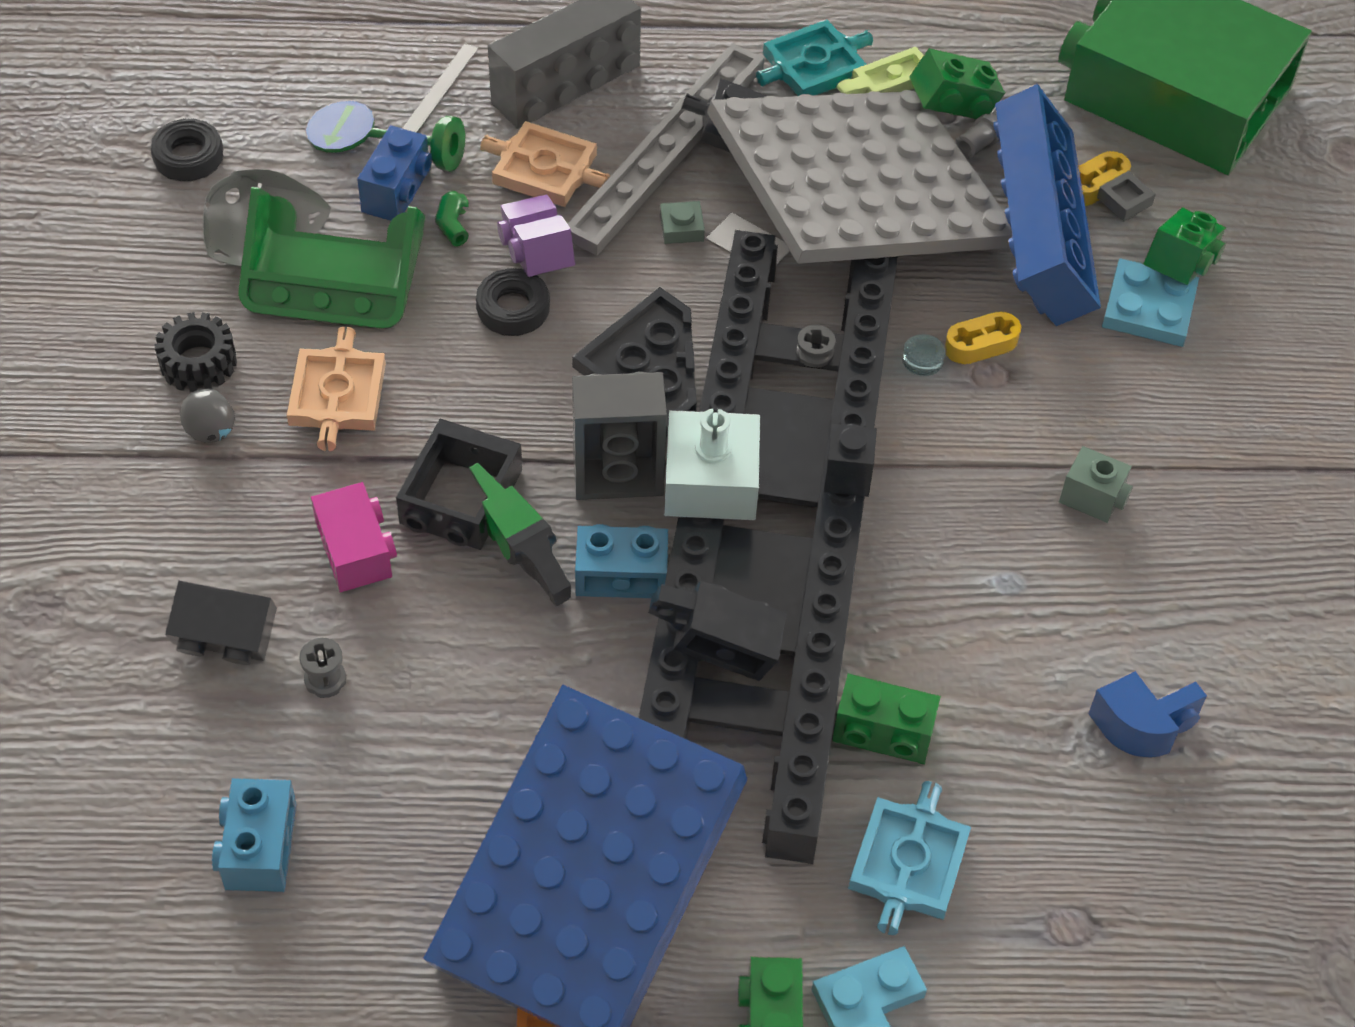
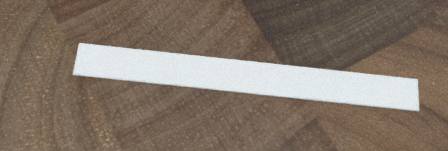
[403,44,478,132]

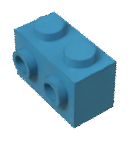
[575,524,668,598]
[212,778,297,892]

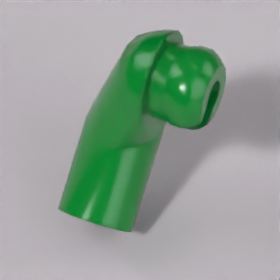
[435,191,469,247]

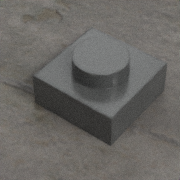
[1097,171,1156,222]

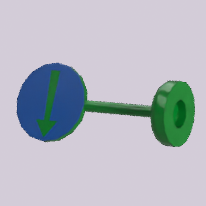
[306,101,466,172]

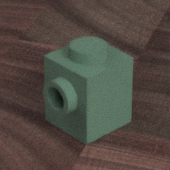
[1059,446,1133,523]

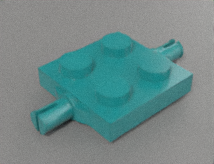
[756,19,873,96]

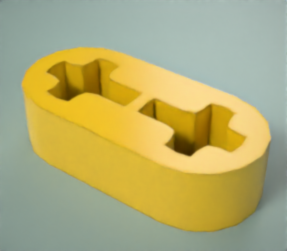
[1079,151,1131,206]
[944,311,1021,364]

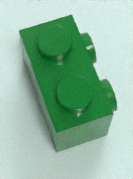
[909,48,1005,119]
[1143,207,1226,285]
[832,673,941,765]
[738,957,803,1027]

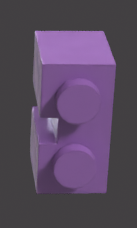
[497,194,575,277]

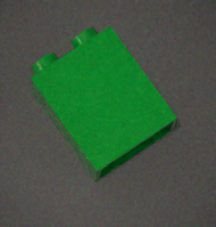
[1058,0,1312,176]

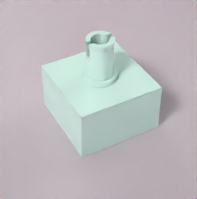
[664,409,760,520]

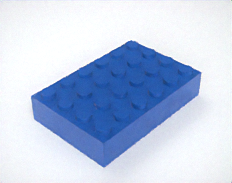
[423,684,748,1027]

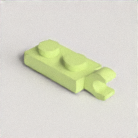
[837,47,924,94]

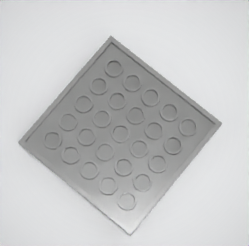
[707,90,1013,264]

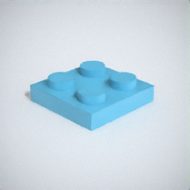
[1102,258,1199,347]

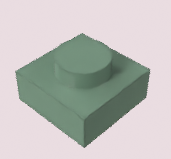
[660,201,705,244]

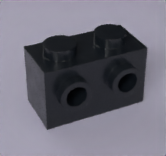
[165,580,277,665]

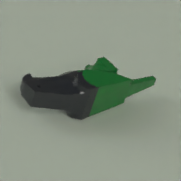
[469,463,571,606]

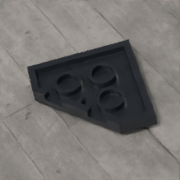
[572,287,697,437]

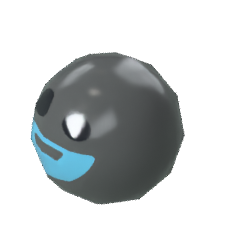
[180,389,235,443]

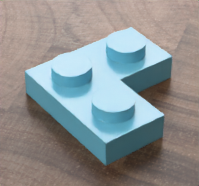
[811,946,927,1027]

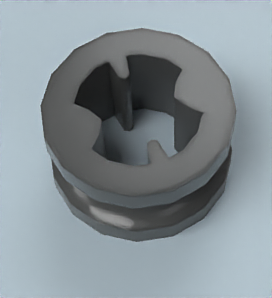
[796,325,836,368]

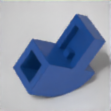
[1088,671,1207,758]

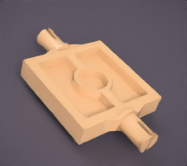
[480,121,610,207]
[287,326,386,451]

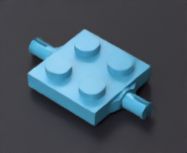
[848,781,971,935]

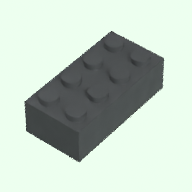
[488,0,641,129]

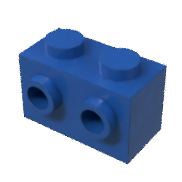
[357,125,432,221]

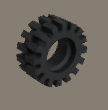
[155,312,237,392]

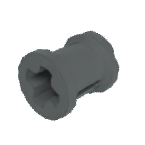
[300,638,346,698]

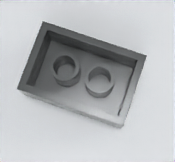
[572,372,667,500]

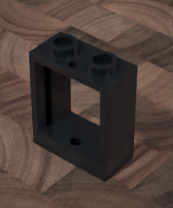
[396,418,522,550]

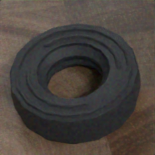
[151,118,223,181]
[476,268,550,336]

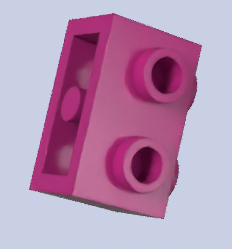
[311,482,397,593]

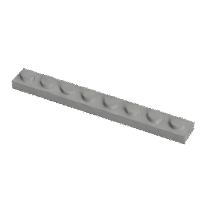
[568,43,764,256]

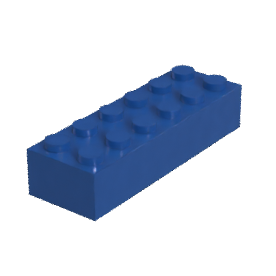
[993,84,1101,326]

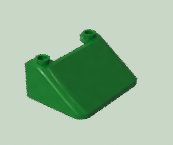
[238,187,425,329]

